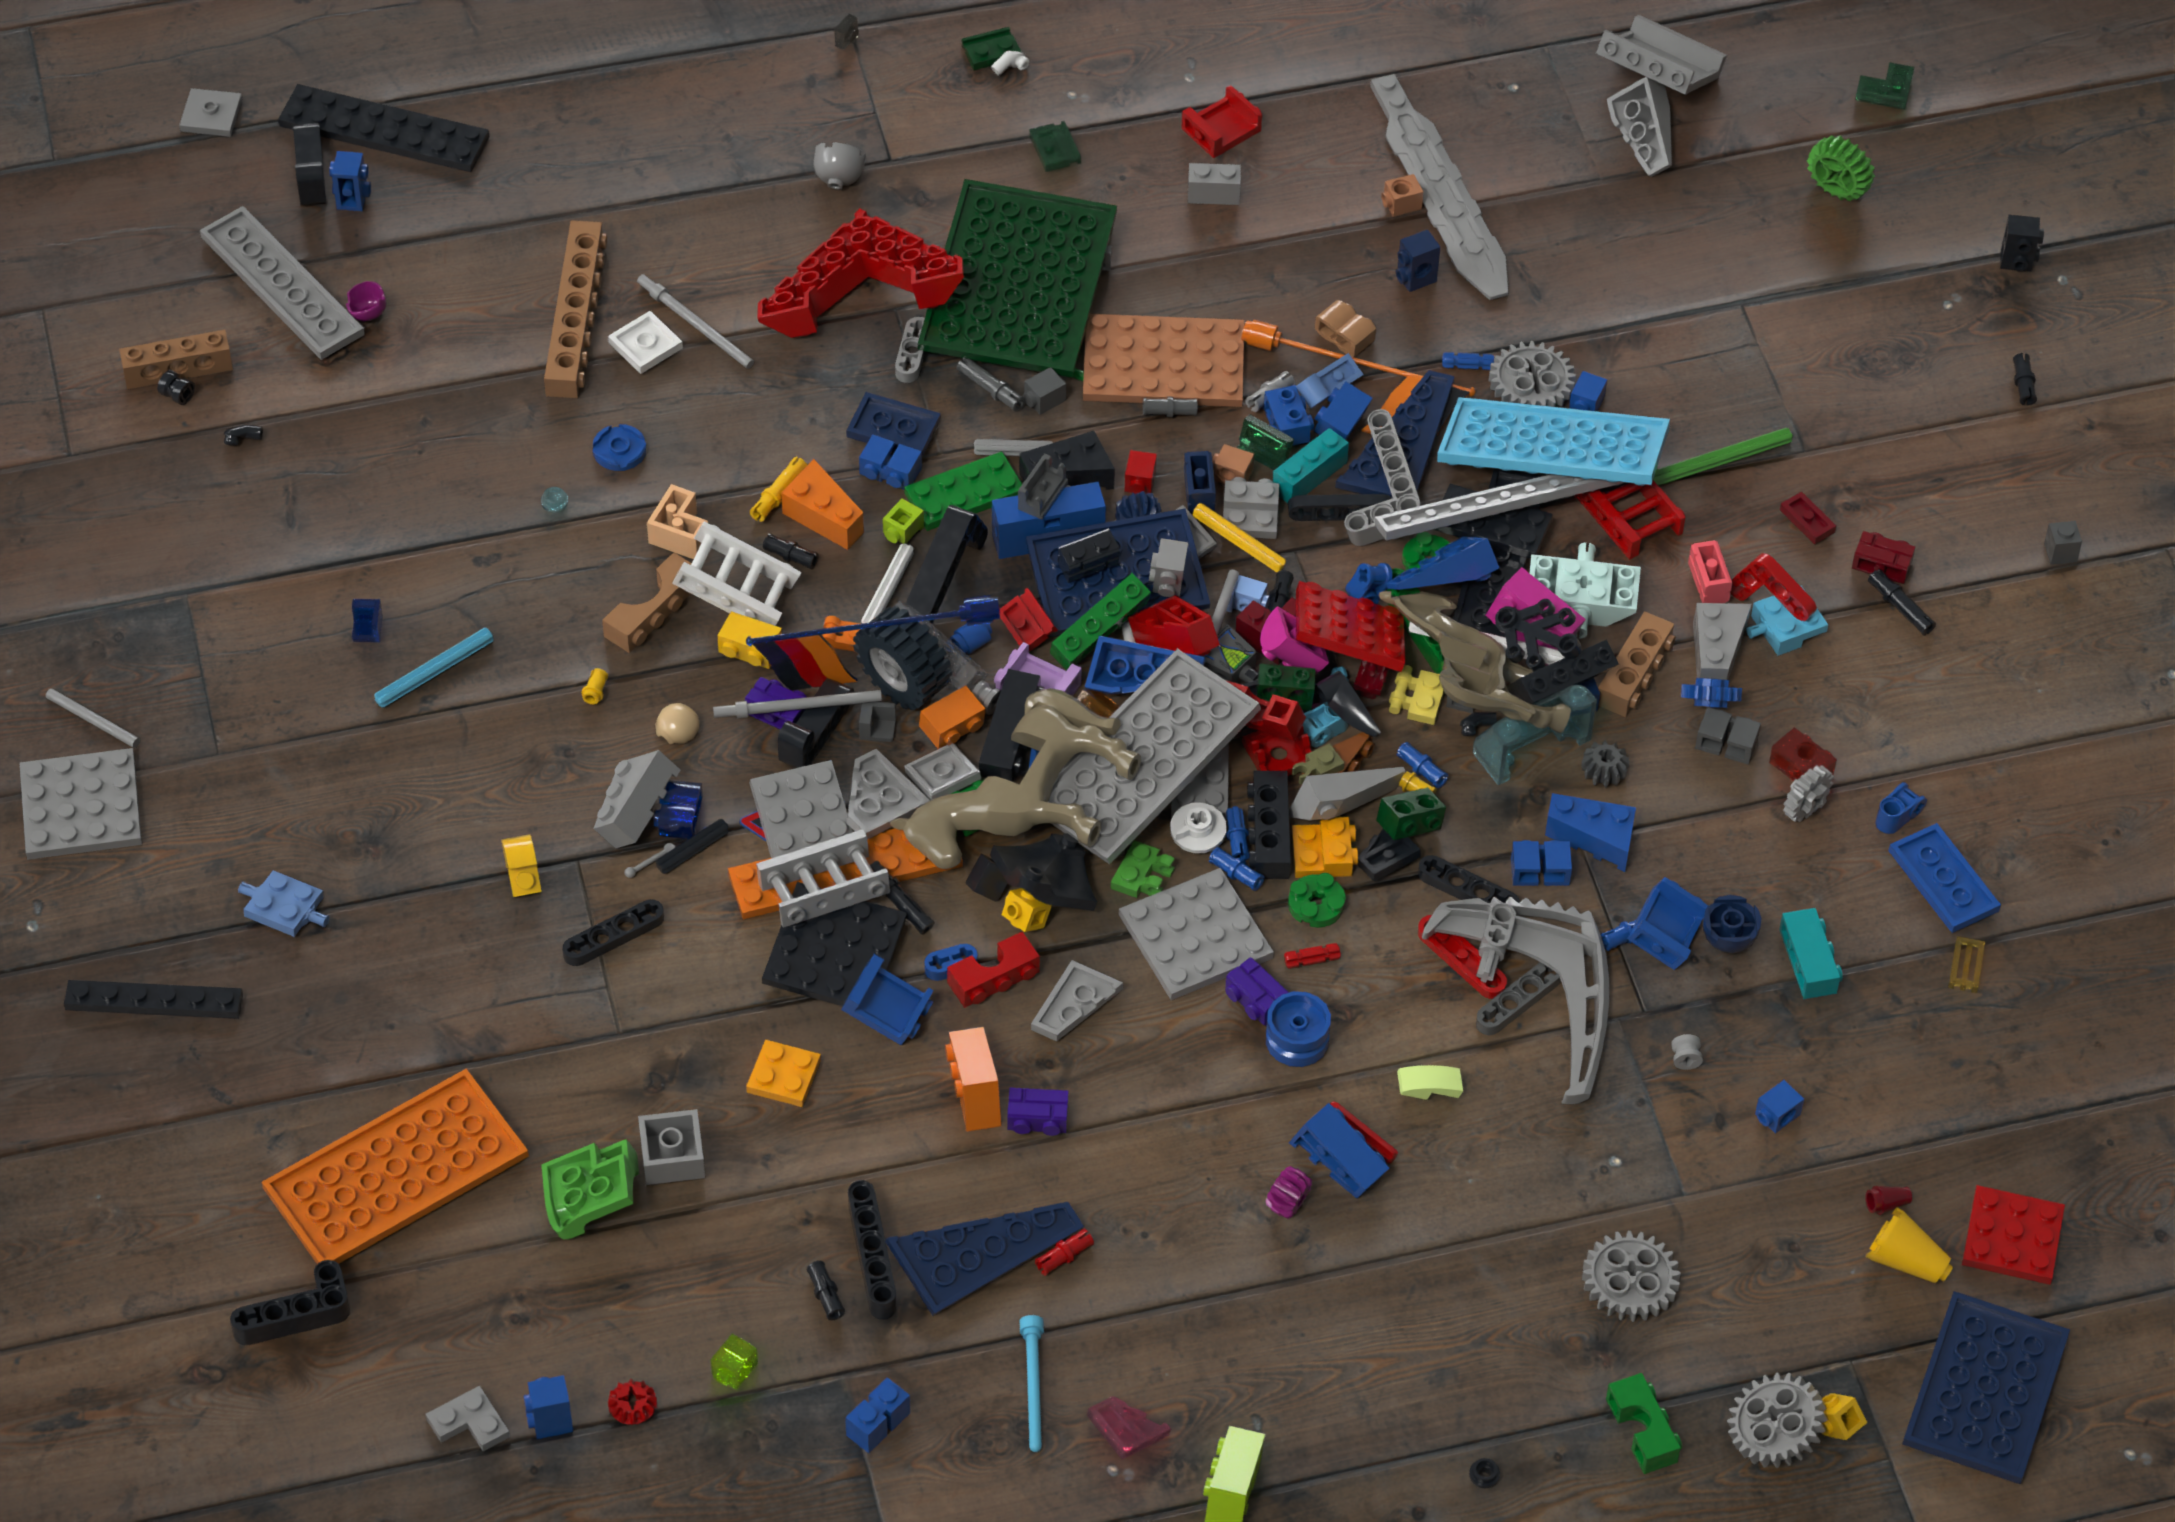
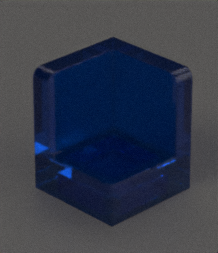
[352,599,383,642]

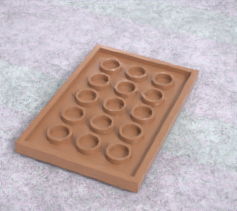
[1083,314,1244,407]

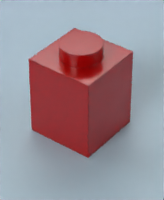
[1124,450,1157,494]

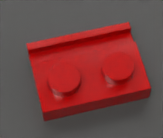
[997,588,1058,652]

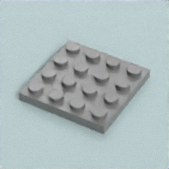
[20,748,142,860]
[1119,868,1274,1000]

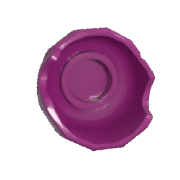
[346,281,386,321]

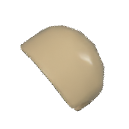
[655,703,699,744]

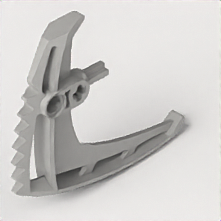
[1422,897,1609,1104]

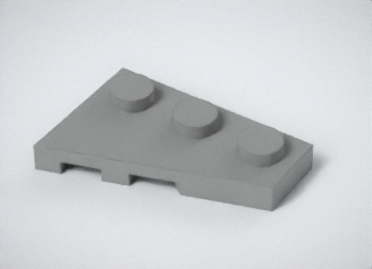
[1031,960,1123,1041]

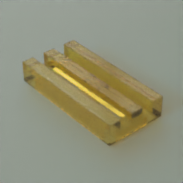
[1948,936,1985,993]

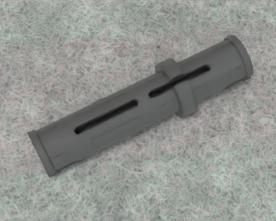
[957,358,1025,412]

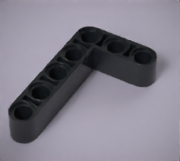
[904,505,988,632]

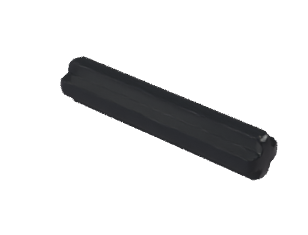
[656,819,729,874]

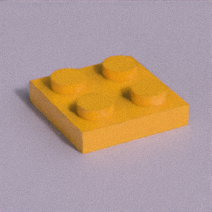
[746,1039,821,1107]

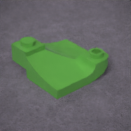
[541,1139,639,1239]

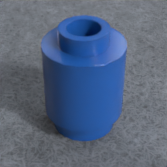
[950,617,992,655]

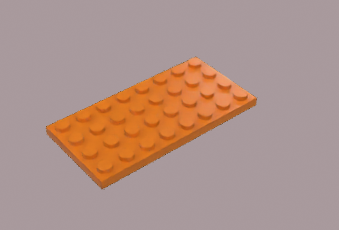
[262,1069,529,1264]

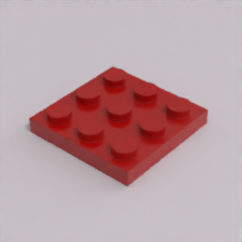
[1961,1185,2065,1285]

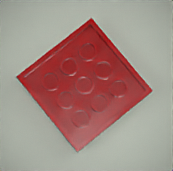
[1296,581,1405,672]

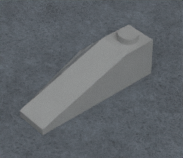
[1289,767,1405,820]

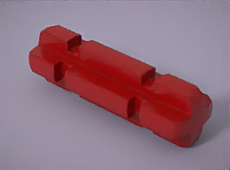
[1284,943,1341,969]

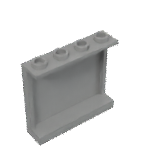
[1596,15,1727,94]

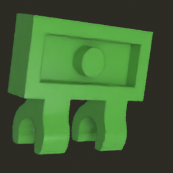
[1111,840,1175,898]

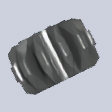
[1581,740,1630,789]

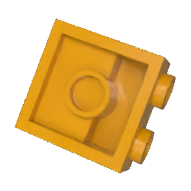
[1291,817,1358,878]

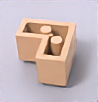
[647,484,708,559]

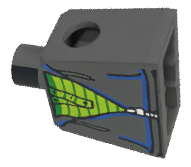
[1202,625,1259,684]

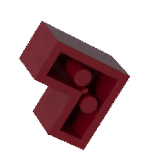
[1236,598,1296,665]

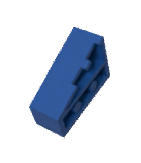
[1545,793,1636,872]
[1289,1103,1389,1198]

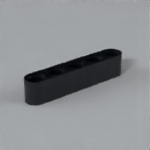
[848,1180,896,1320]

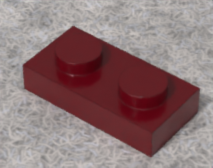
[1780,491,1836,545]

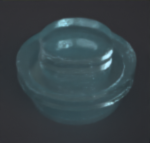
[541,487,568,512]

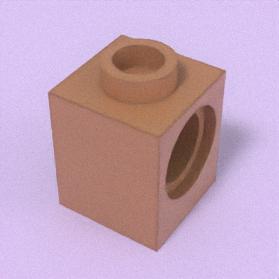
[1381,174,1423,217]
[1212,444,1254,484]

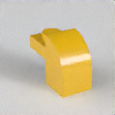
[501,834,542,897]

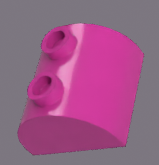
[1260,606,1329,674]

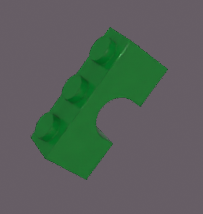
[1606,1373,1682,1474]

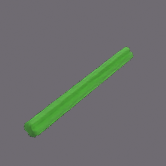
[1653,428,1793,485]

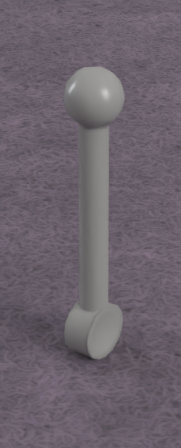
[625,843,675,878]

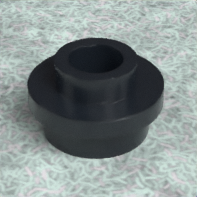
[1469,1458,1500,1489]

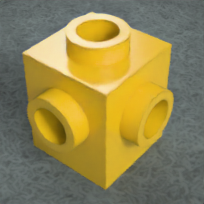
[1001,888,1052,932]
[1822,1393,1867,1440]

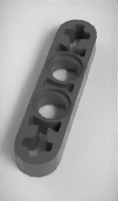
[1476,962,1561,1035]

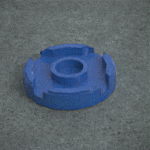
[593,424,646,471]

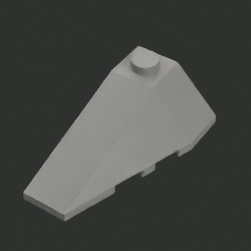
[1607,77,1672,177]

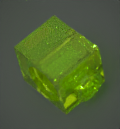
[711,1333,758,1390]

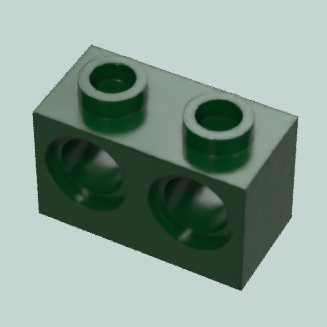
[1256,664,1315,711]
[1376,787,1446,840]

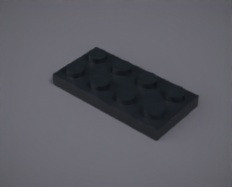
[1433,484,1553,559]

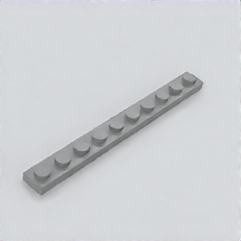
[1375,474,1625,541]

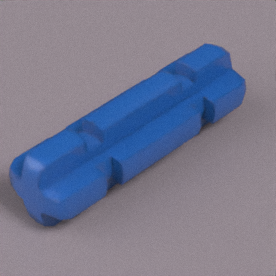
[1442,352,1494,370]

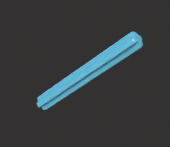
[374,628,493,708]

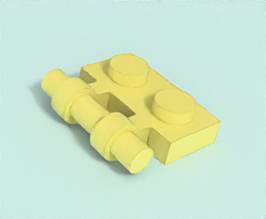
[1389,665,1444,725]

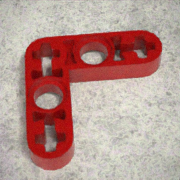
[1730,553,1817,621]

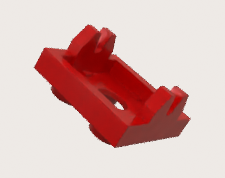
[1242,725,1312,776]

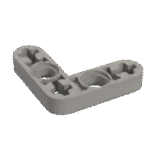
[895,317,925,383]

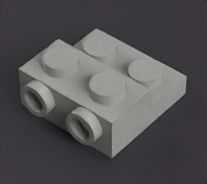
[1223,477,1279,539]

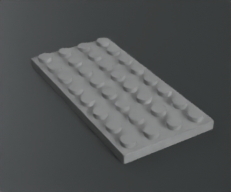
[1048,649,1261,865]

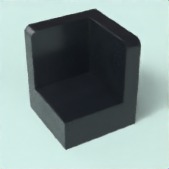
[965,853,1008,902]

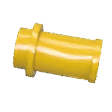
[581,668,608,705]
[1399,771,1436,794]

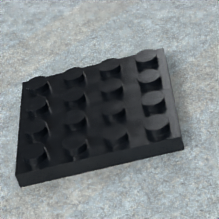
[762,882,907,1006]

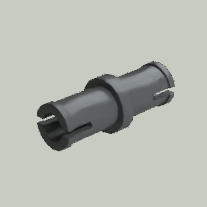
[1142,396,1197,417]

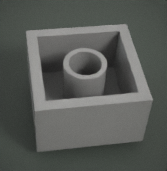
[638,1109,705,1185]

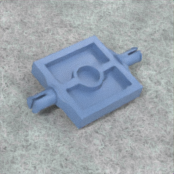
[238,870,329,937]

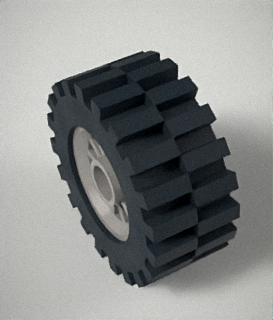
[853,606,952,710]

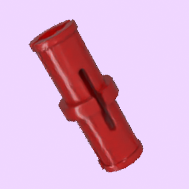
[1035,1228,1094,1276]

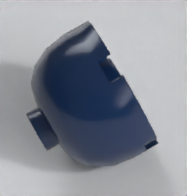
[1703,895,1762,954]

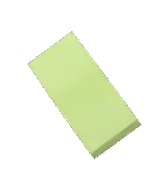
[1397,1065,1463,1100]

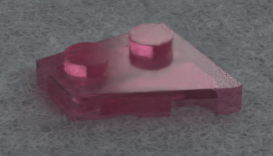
[1087,1396,1171,1460]

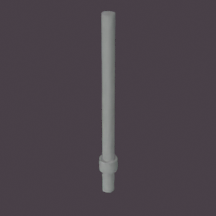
[637,274,754,369]
[713,690,882,719]

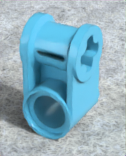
[1303,704,1349,748]

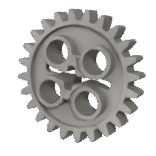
[1489,341,1576,407]
[1582,1231,1680,1322]
[1727,1373,1827,1468]

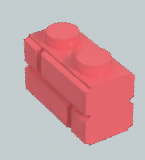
[1688,540,1732,603]

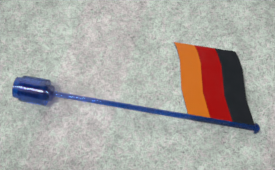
[746,595,1001,690]

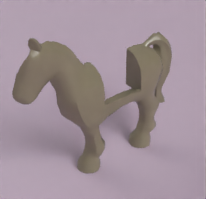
[1379,591,1571,733]
[890,688,1141,869]

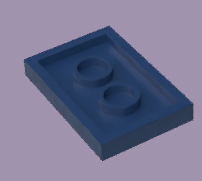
[846,392,941,457]

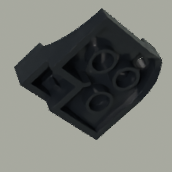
[990,833,1098,911]

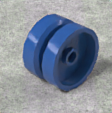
[1266,991,1331,1067]

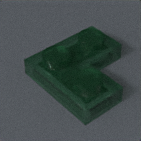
[1855,62,1915,109]

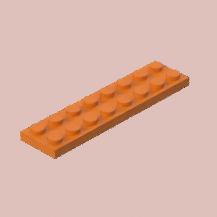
[728,828,963,919]

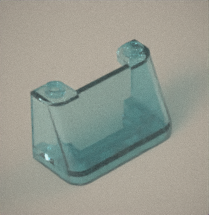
[1473,685,1597,785]

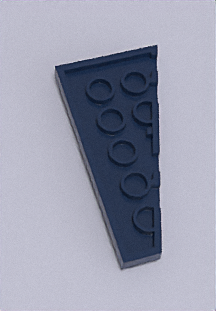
[1335,370,1454,498]
[885,1202,1084,1316]

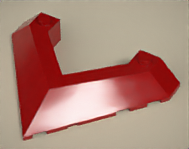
[757,208,964,338]

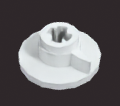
[1170,802,1226,853]

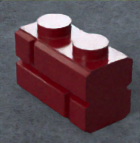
[1852,531,1916,584]

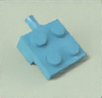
[1746,585,1828,656]

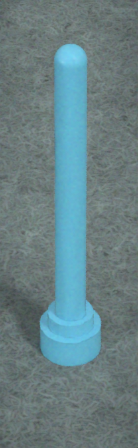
[1019,1315,1044,1452]

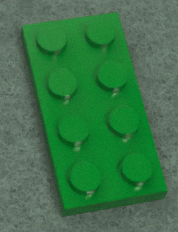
[904,451,1022,531]

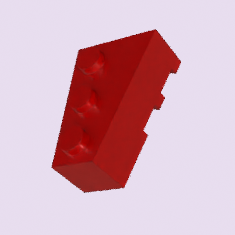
[1128,595,1220,656]

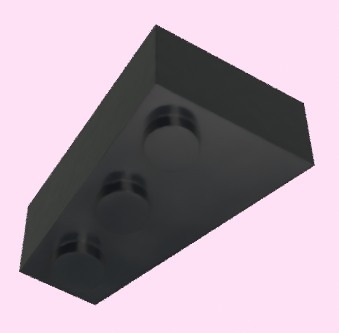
[1019,430,1115,490]

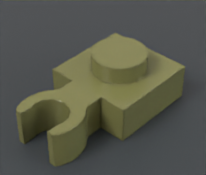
[1292,743,1345,784]

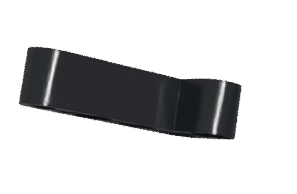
[293,123,327,205]
[778,678,854,768]
[230,1260,350,1345]

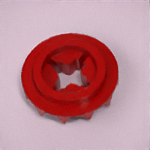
[608,1379,657,1425]

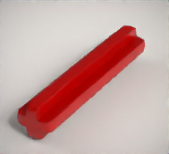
[1330,1101,1398,1164]

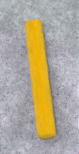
[1192,503,1286,572]

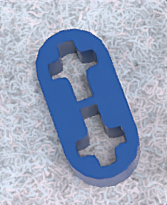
[924,944,978,981]

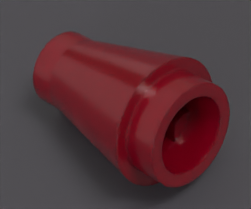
[1865,1186,1912,1215]

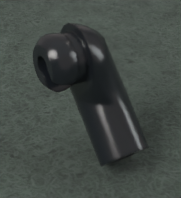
[223,424,263,446]
[1460,712,1497,736]

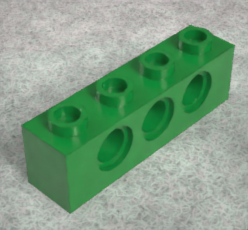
[1050,573,1151,671]

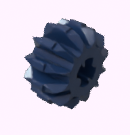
[1115,491,1161,521]

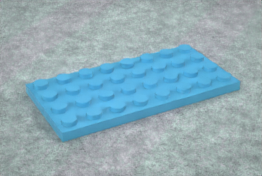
[1437,397,1670,485]

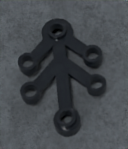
[1495,599,1582,672]

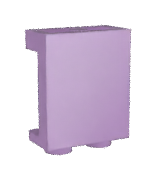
[994,642,1082,696]

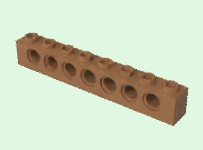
[544,221,607,398]

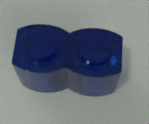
[654,779,703,839]

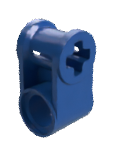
[1345,563,1393,604]
[1875,782,1927,834]

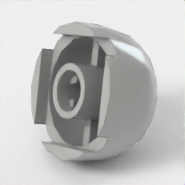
[813,143,866,189]

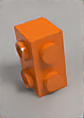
[919,685,985,749]

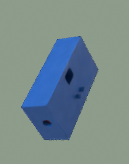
[992,482,1106,559]

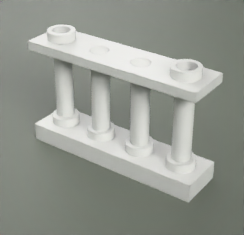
[672,521,801,626]

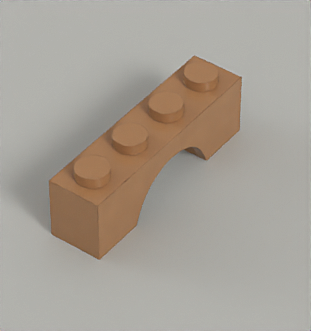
[602,552,693,653]

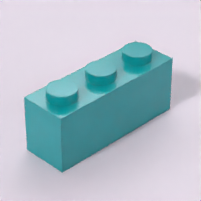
[1273,428,1349,504]
[1779,908,1843,999]

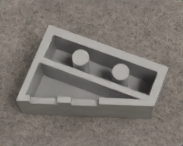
[1693,603,1751,680]
[593,750,681,848]

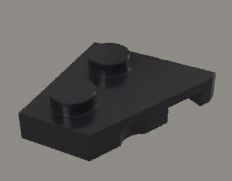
[1358,829,1421,882]

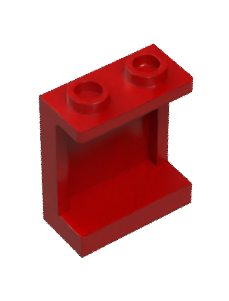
[1182,85,1262,158]

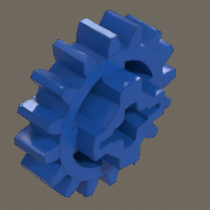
[1681,678,1742,708]

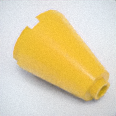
[1866,1207,1953,1283]

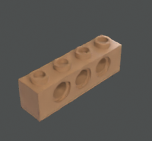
[119,330,233,389]
[1598,611,1676,717]

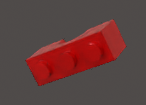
[1226,680,1306,741]
[947,931,1040,1008]

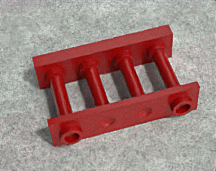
[1575,480,1685,560]

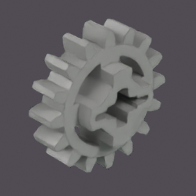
[1783,765,1834,822]

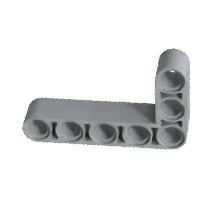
[1344,409,1421,546]

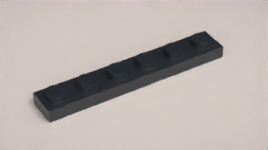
[64,980,243,1019]

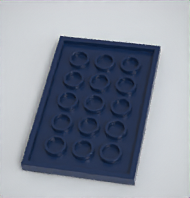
[1026,509,1210,637]
[1902,1291,2070,1484]

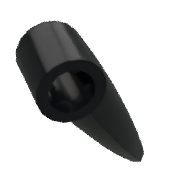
[1315,671,1381,737]

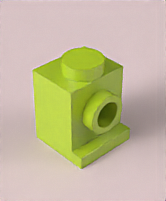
[883,498,924,544]

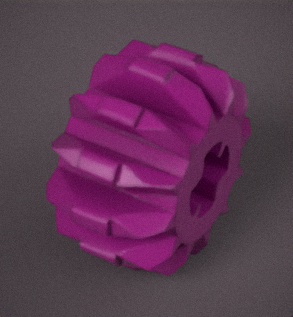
[1266,1166,1312,1219]

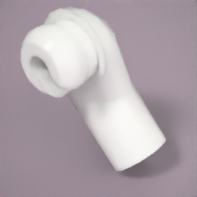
[991,51,1029,76]

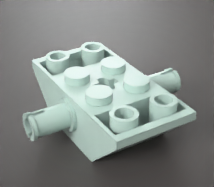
[1529,543,1641,639]

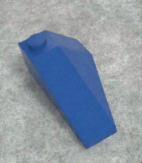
[1385,536,1499,590]
[1085,636,1206,694]

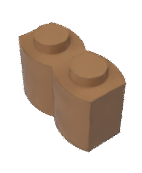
[1315,300,1376,357]

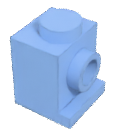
[1227,575,1270,612]

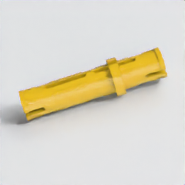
[750,457,807,522]

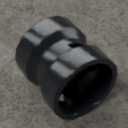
[157,370,195,405]

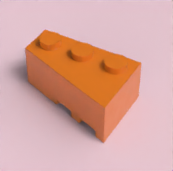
[781,459,864,550]
[945,1027,1001,1131]

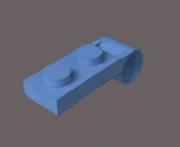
[1296,353,1364,409]

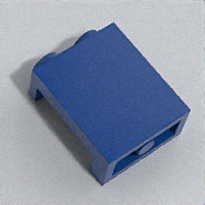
[1627,877,1709,970]
[841,954,934,1045]

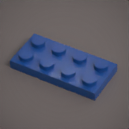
[1889,823,2001,933]

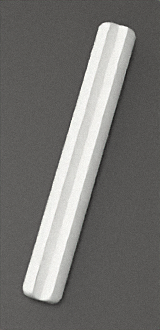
[861,543,914,624]

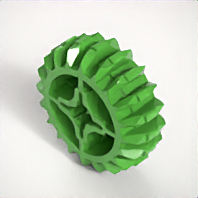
[1807,135,1875,201]

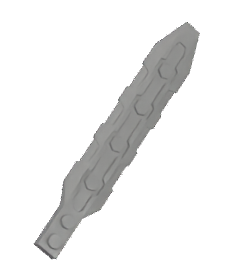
[1370,74,1508,300]

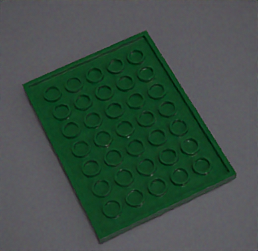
[918,179,1117,378]

